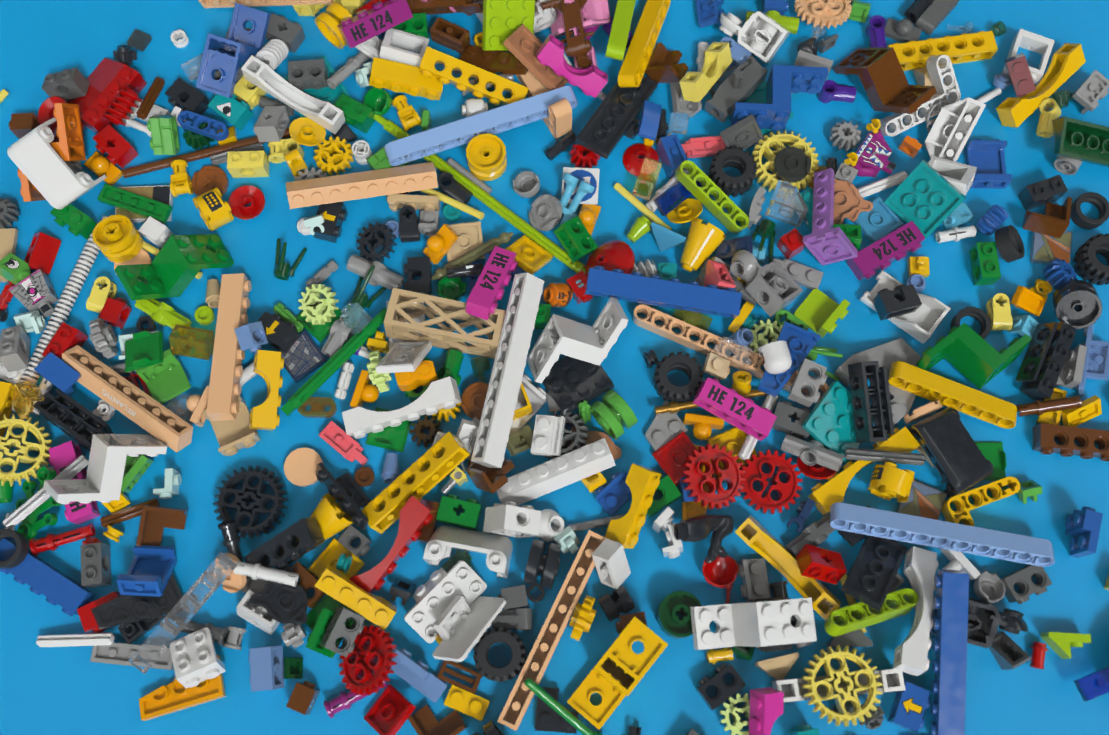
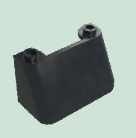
[908,407,994,499]

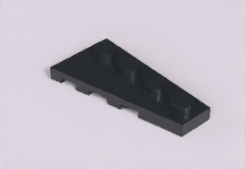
[91,574,189,630]

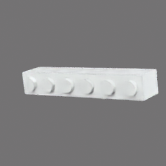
[497,438,616,506]

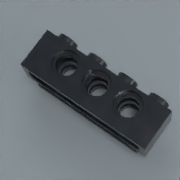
[1015,322,1076,399]
[848,361,894,443]
[33,388,114,451]
[244,517,325,570]

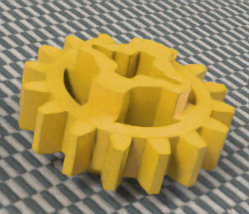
[314,136,354,175]
[569,595,597,641]

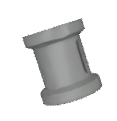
[223,626,246,650]

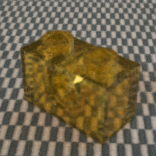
[169,324,215,360]

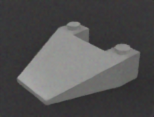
[834,338,922,425]

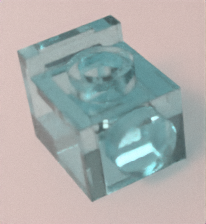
[340,302,372,335]

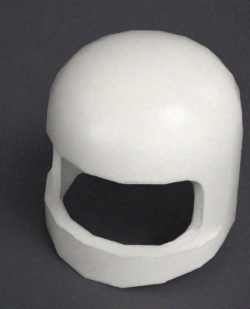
[758,341,792,374]

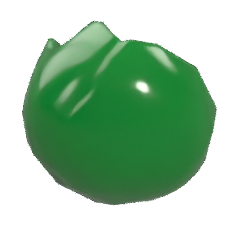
[363,87,392,116]
[437,277,466,301]

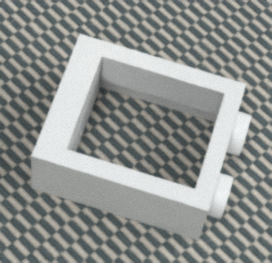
[379,28,431,67]
[1002,29,1055,85]
[927,156,977,196]

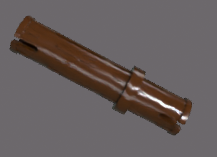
[1017,395,1082,417]

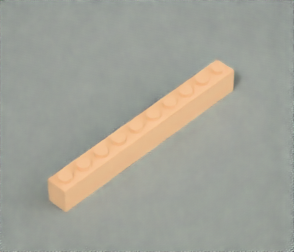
[498,530,606,731]

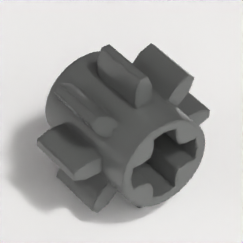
[858,703,884,729]

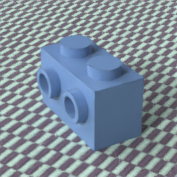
[249,645,285,692]

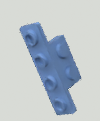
[1075,324,1109,396]
[391,647,447,703]

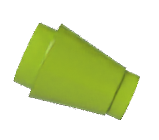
[626,215,651,243]

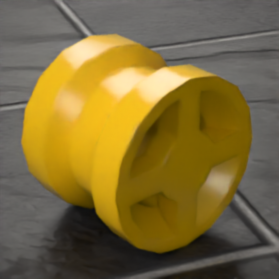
[732,371,752,395]

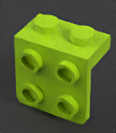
[794,288,850,338]

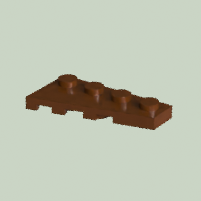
[454,44,528,75]

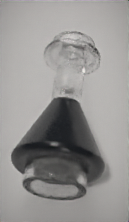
[797,25,826,55]

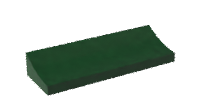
[1052,117,1109,167]

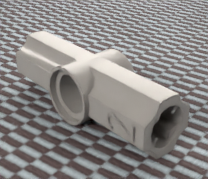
[346,254,404,291]
[321,303,364,358]
[781,434,844,472]

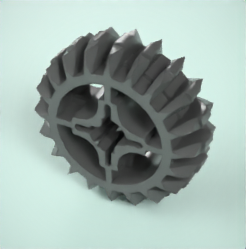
[545,412,589,459]

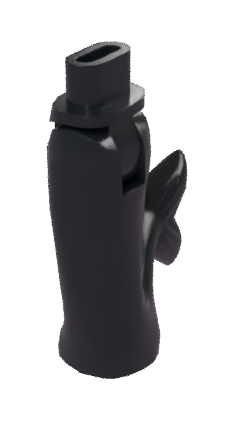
[674,514,734,563]

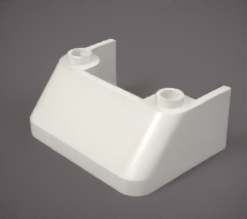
[7,117,107,209]

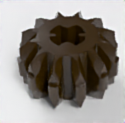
[409,415,443,449]

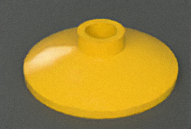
[289,117,326,146]
[666,198,703,223]

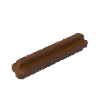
[136,77,165,120]
[100,498,160,528]

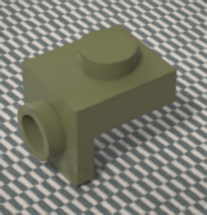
[506,425,533,457]

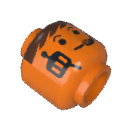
[543,282,572,307]

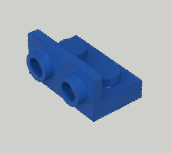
[696,0,725,28]
[595,470,632,517]

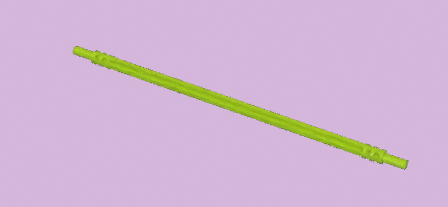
[374,114,586,274]

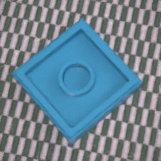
[853,196,903,244]

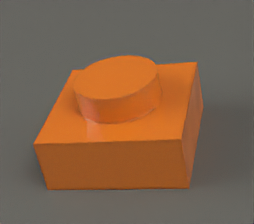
[898,135,922,159]

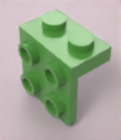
[136,349,191,404]

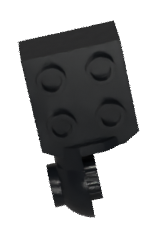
[967,598,1028,648]

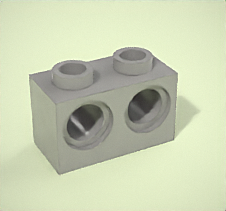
[787,359,828,407]

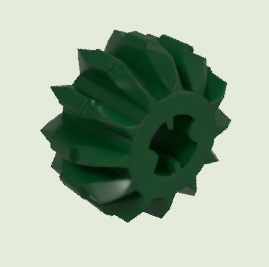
[183,122,214,150]

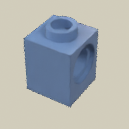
[234,321,268,353]

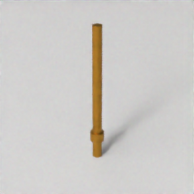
[654,389,767,415]

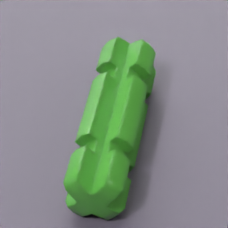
[273,303,304,333]
[578,400,591,424]

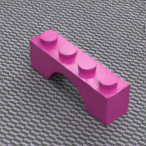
[537,34,608,98]
[749,687,784,735]

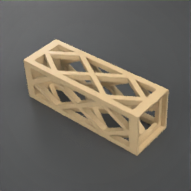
[384,288,506,359]

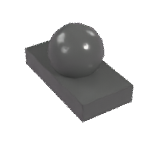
[884,18,922,43]

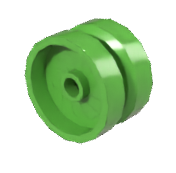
[590,390,638,440]

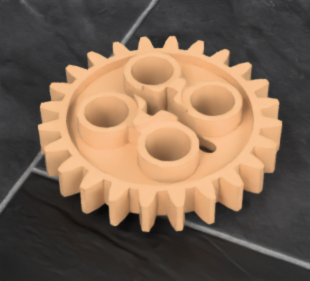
[794,0,852,29]

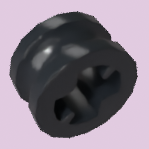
[136,316,156,332]
[643,349,658,368]
[527,584,545,603]

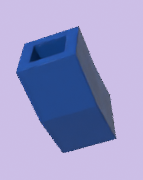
[679,477,695,502]

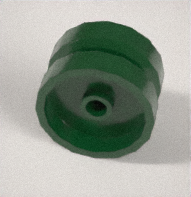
[656,591,702,639]

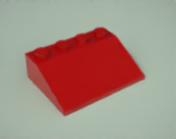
[67,58,147,134]

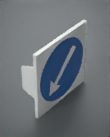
[561,167,600,205]

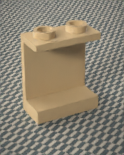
[203,395,261,456]

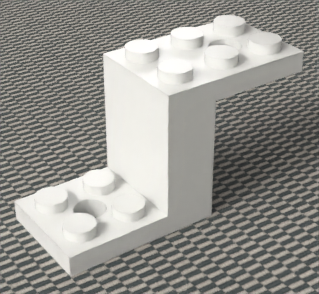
[527,297,629,383]
[43,434,167,504]
[690,598,817,650]

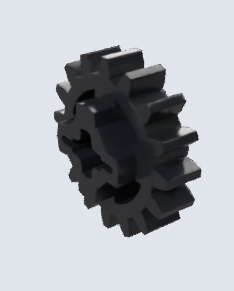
[356,222,397,263]

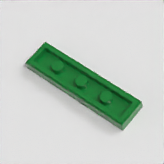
[97,184,173,224]

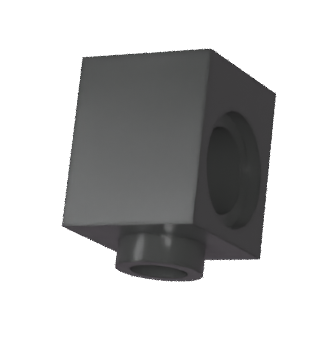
[337,525,372,558]
[498,585,529,610]

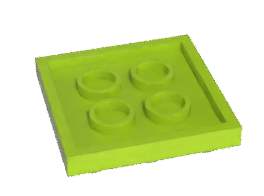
[482,0,535,51]

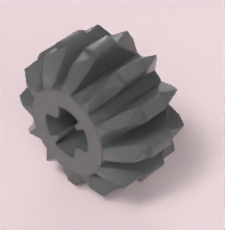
[0,198,20,229]

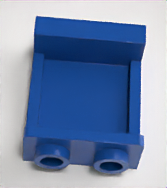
[965,139,1012,189]
[116,545,177,597]

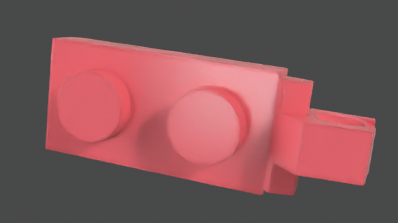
[681,136,727,158]
[319,421,368,466]

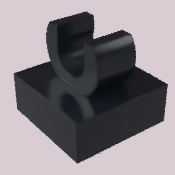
[389,578,416,605]

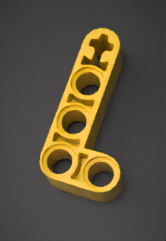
[941,476,1020,526]

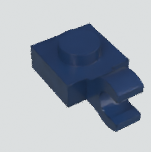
[786,498,816,533]

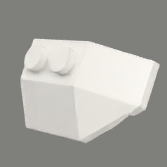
[925,97,986,162]

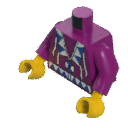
[844,119,896,177]

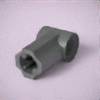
[492,608,532,630]

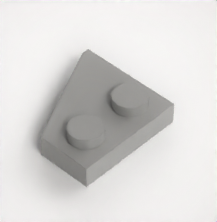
[644,400,688,452]

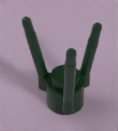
[751,219,776,263]
[273,239,307,280]
[350,265,386,310]

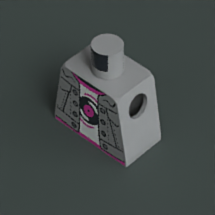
[8,269,58,317]

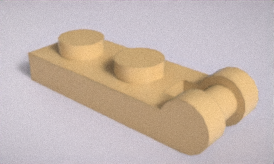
[387,194,441,212]

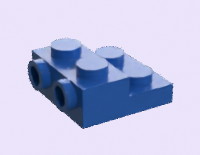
[1064,506,1103,558]

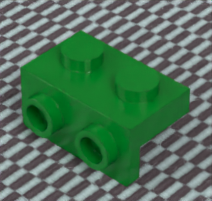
[305,608,350,658]

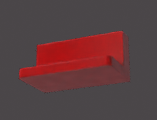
[24,232,61,274]

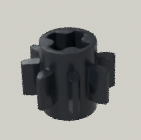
[113,45,137,66]

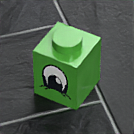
[0,253,32,285]

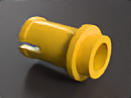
[706,647,733,665]

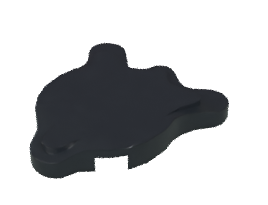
[250,566,308,625]

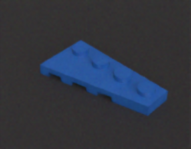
[757,322,821,397]

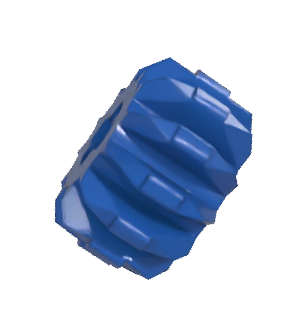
[976,204,1009,236]
[1043,258,1077,289]

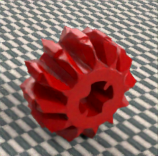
[570,144,600,168]

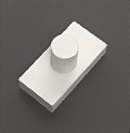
[940,549,981,581]

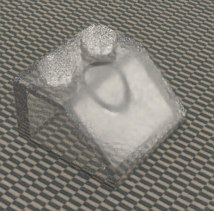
[765,180,808,227]

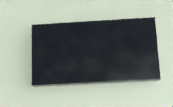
[841,535,908,611]

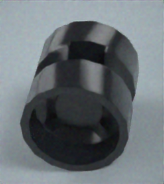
[598,585,635,622]

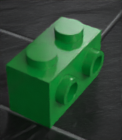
[50,204,97,240]

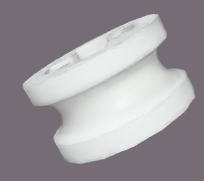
[170,30,189,48]

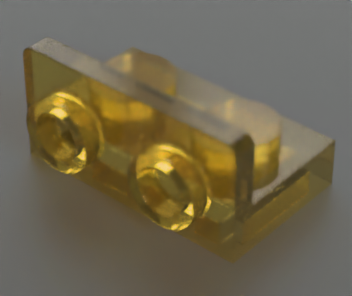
[12,381,44,419]

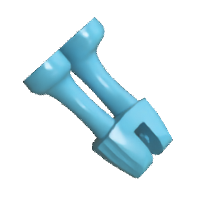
[559,172,595,225]

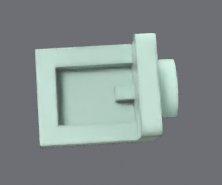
[355,61,373,88]
[14,310,45,334]
[153,468,182,499]

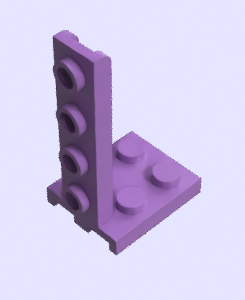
[803,168,858,266]

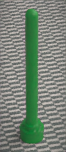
[524,678,603,735]

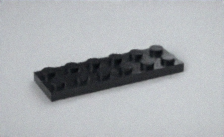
[575,76,659,159]

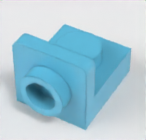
[942,202,975,230]
[1008,314,1039,343]

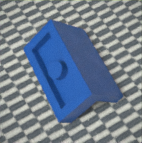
[656,134,687,179]
[34,353,81,397]

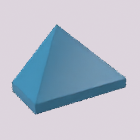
[651,222,686,252]

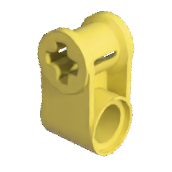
[268,138,304,163]
[86,276,117,313]
[986,293,1013,331]

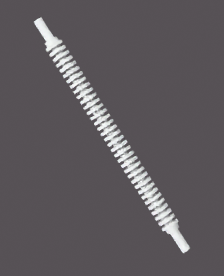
[11,216,107,413]

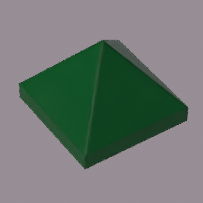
[732,646,755,661]
[284,657,303,679]

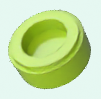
[194,306,215,325]

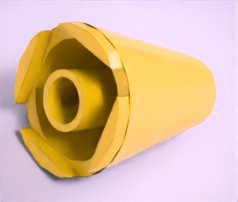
[680,218,726,272]
[309,493,353,540]

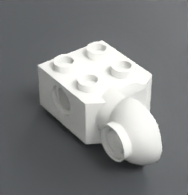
[719,11,790,63]
[483,502,564,542]

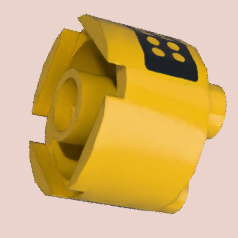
[193,187,234,231]
[868,462,915,503]

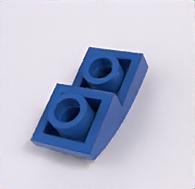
[638,100,661,141]

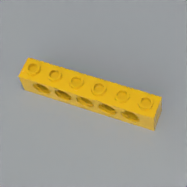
[887,31,998,71]
[419,46,529,105]
[361,432,470,534]

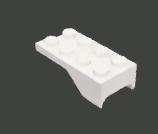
[860,270,951,344]

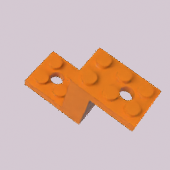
[17,103,86,202]

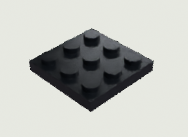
[542,356,614,415]

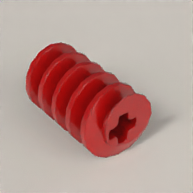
[103,85,142,126]

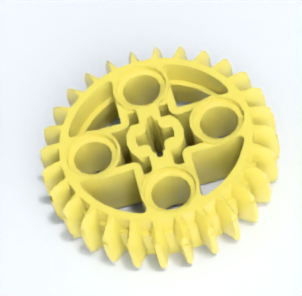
[751,129,819,196]
[0,413,52,487]
[802,645,883,727]

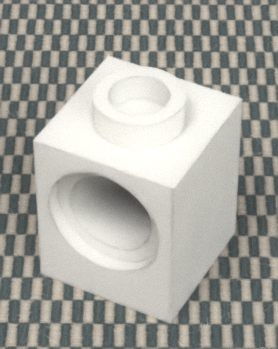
[138,216,173,248]

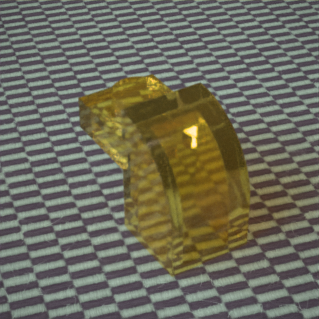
[632,157,663,201]

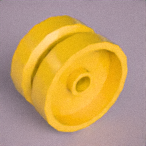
[315,2,353,49]
[466,133,507,181]
[92,215,143,263]

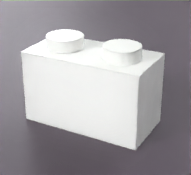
[592,538,631,589]

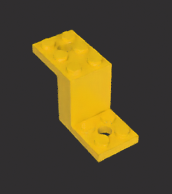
[567,616,668,730]

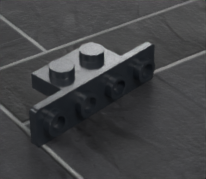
[316,462,371,531]

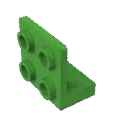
[121,454,154,493]

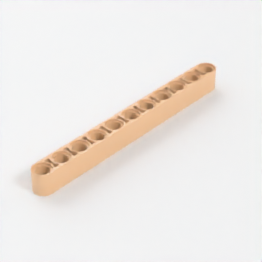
[633,304,829,403]

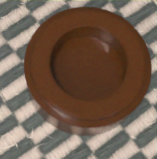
[354,467,375,487]

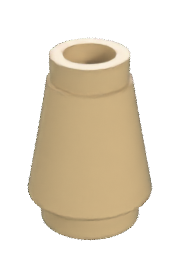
[205,279,220,308]

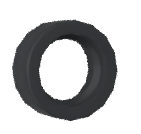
[1070,192,1109,230]
[994,225,1025,263]
[950,307,991,339]
[0,529,29,569]

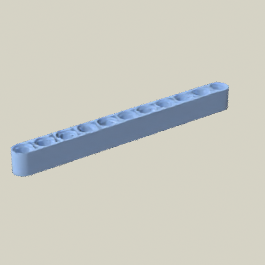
[384,86,578,166]
[830,502,1055,567]

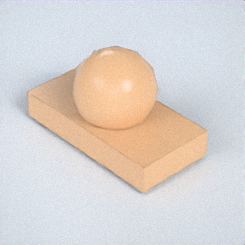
[186,386,209,427]

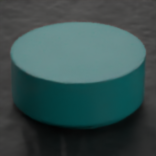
[443,204,462,222]

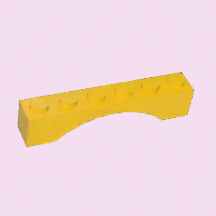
[996,43,1086,128]
[808,426,921,515]
[735,515,841,621]

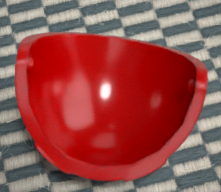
[702,556,739,588]

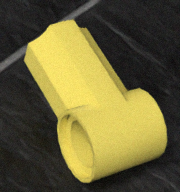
[1036,98,1061,138]

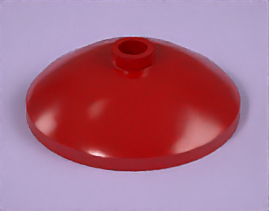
[585,240,635,277]

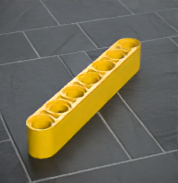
[618,0,671,88]
[888,361,1017,429]

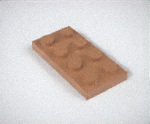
[503,24,568,91]

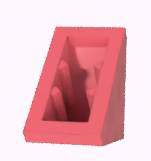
[704,260,736,290]

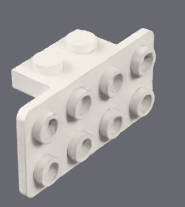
[404,560,487,644]
[432,595,506,662]

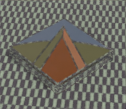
[1030,231,1072,265]

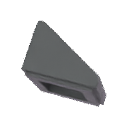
[817,34,839,54]

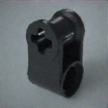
[399,206,421,243]

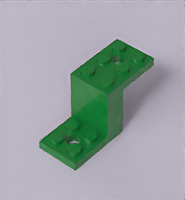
[115,234,234,300]
[915,323,1032,390]

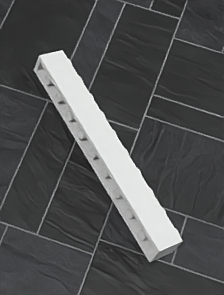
[471,272,544,468]

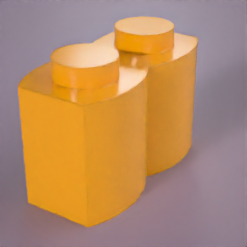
[395,360,438,392]

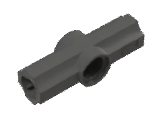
[786,511,836,558]

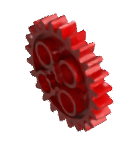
[681,444,746,509]
[739,450,803,514]
[339,625,397,696]

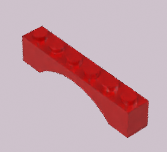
[349,495,436,594]

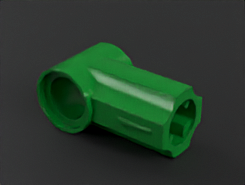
[437,349,464,386]

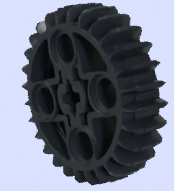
[213,465,289,539]

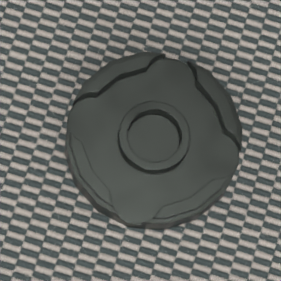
[773,147,811,183]

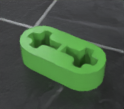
[774,310,808,330]

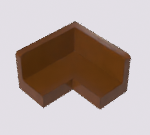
[645,42,688,83]
[1022,197,1072,239]
[465,459,515,493]
[136,504,188,546]
[408,704,468,735]

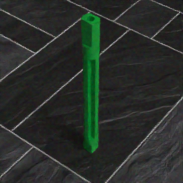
[281,307,387,417]

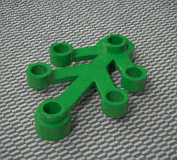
[16,466,63,541]

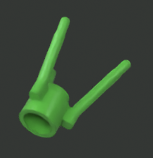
[805,346,843,381]

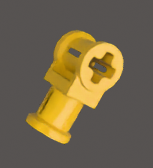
[392,95,421,132]
[170,160,194,197]

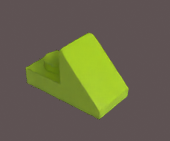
[1040,632,1091,659]

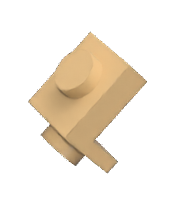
[702,352,731,381]

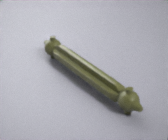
[431,232,514,280]

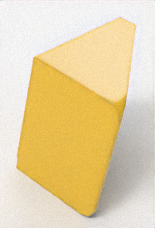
[217,126,238,145]

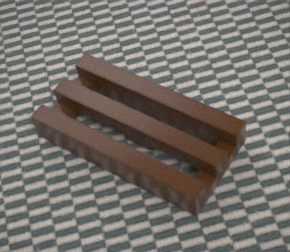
[437,660,482,694]

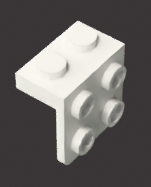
[170,627,226,688]

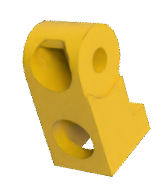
[283,148,309,177]

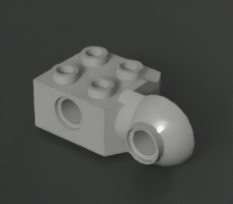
[730,250,803,317]

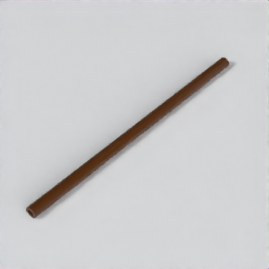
[122,128,291,178]

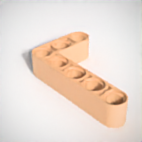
[516,70,572,139]

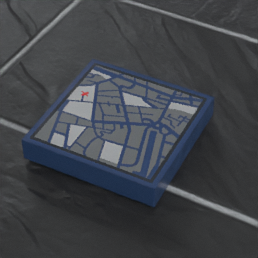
[276,331,327,383]

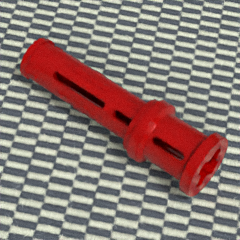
[29,524,96,556]

